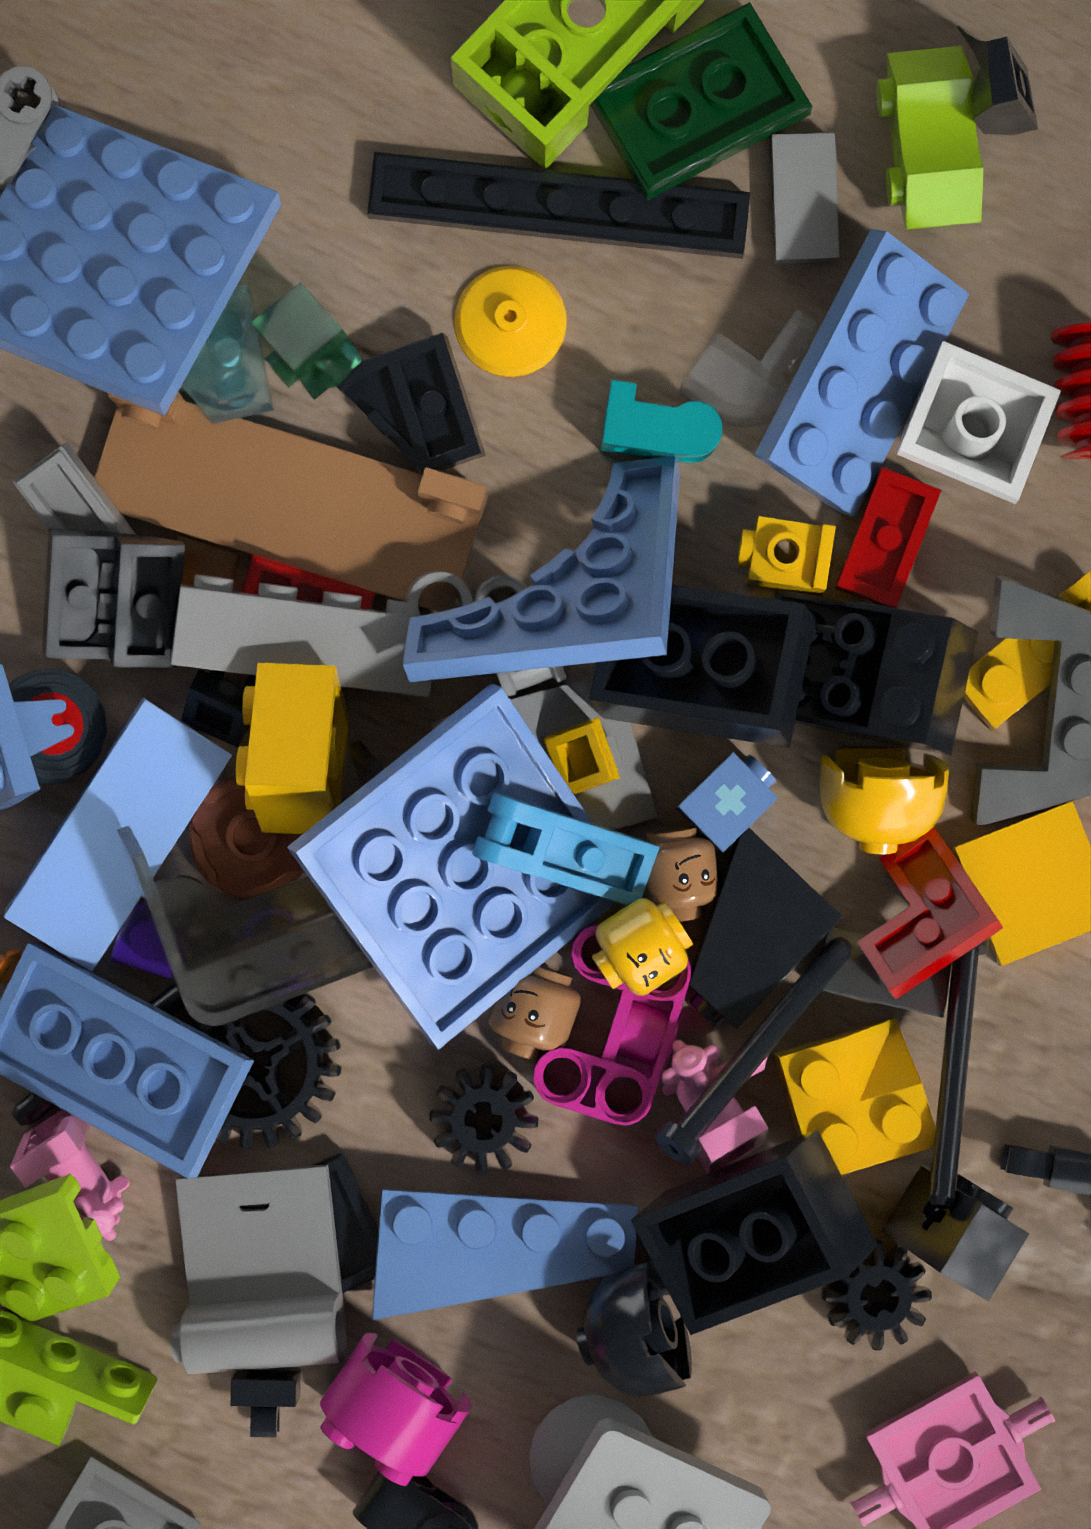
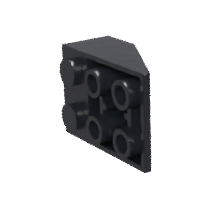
[775,589,978,756]

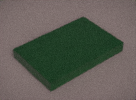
[590,2,813,201]

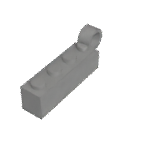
[170,571,472,697]

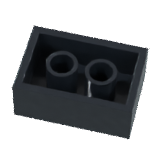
[589,585,814,748]
[631,1129,878,1335]

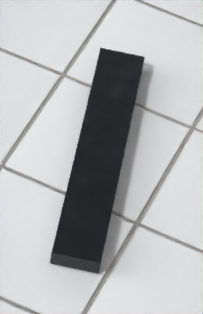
[367,152,751,259]

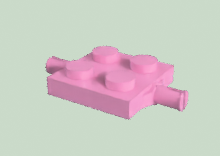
[850,1371,1055,1529]

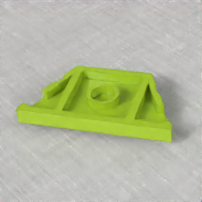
[0,1173,121,1322]

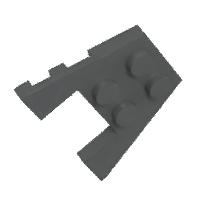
[971,576,1091,825]

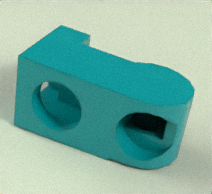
[600,380,722,463]

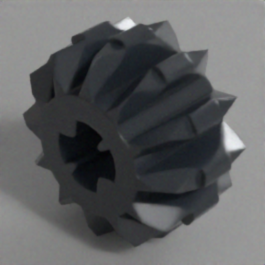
[429,1063,539,1174]
[820,1238,932,1350]

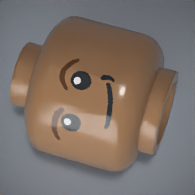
[642,827,721,922]
[488,965,581,1061]

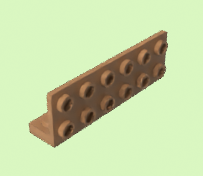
[94,391,488,613]

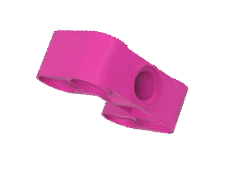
[533,923,691,1125]

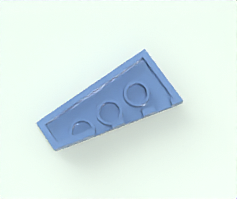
[372,1188,638,1320]

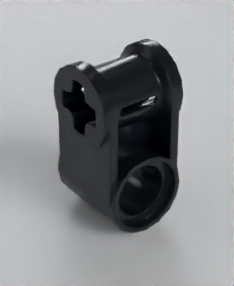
[352,1471,479,1529]

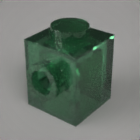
[251,282,363,400]

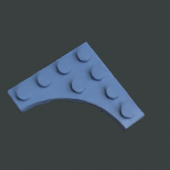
[403,456,680,682]

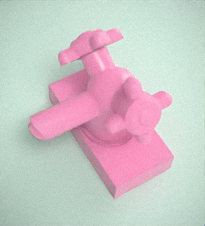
[661,1040,769,1174]
[10,1108,130,1241]

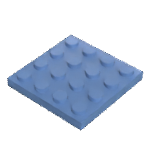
[0,104,282,416]
[287,683,616,1050]

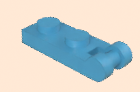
[472,792,660,905]

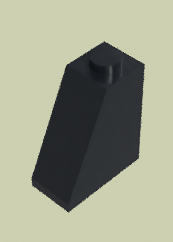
[688,828,843,1029]

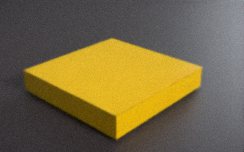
[952,801,1091,966]

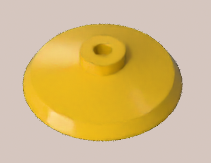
[454,265,567,377]

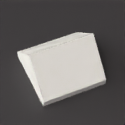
[897,341,1061,504]

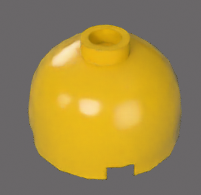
[819,746,949,854]

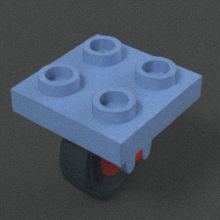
[0,664,107,811]

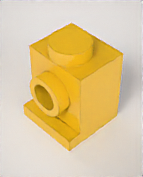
[737,516,836,596]

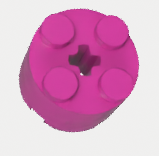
[320,1333,472,1486]

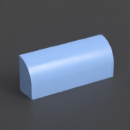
[4,697,232,972]

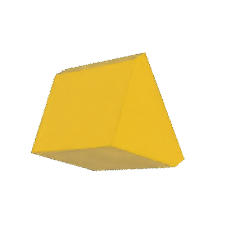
[543,717,620,795]

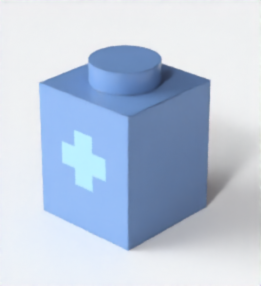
[675,752,778,853]

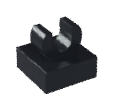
[181,669,256,748]
[230,1370,301,1438]

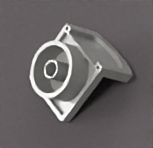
[534,1418,771,1529]

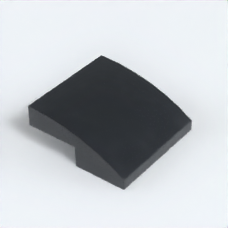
[42,528,185,668]

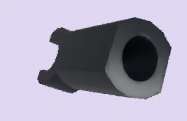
[999,1144,1091,1195]

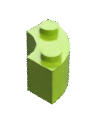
[876,46,984,230]

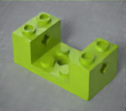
[451,0,705,170]

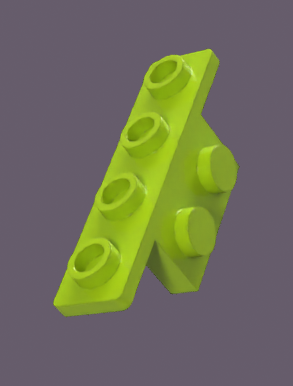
[0,1310,157,1446]

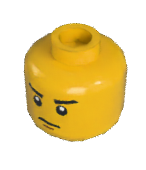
[592,898,693,996]

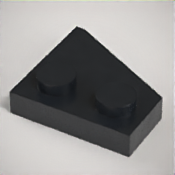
[329,332,486,474]

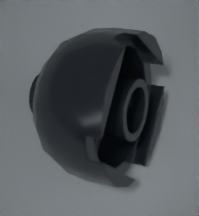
[577,1260,692,1396]

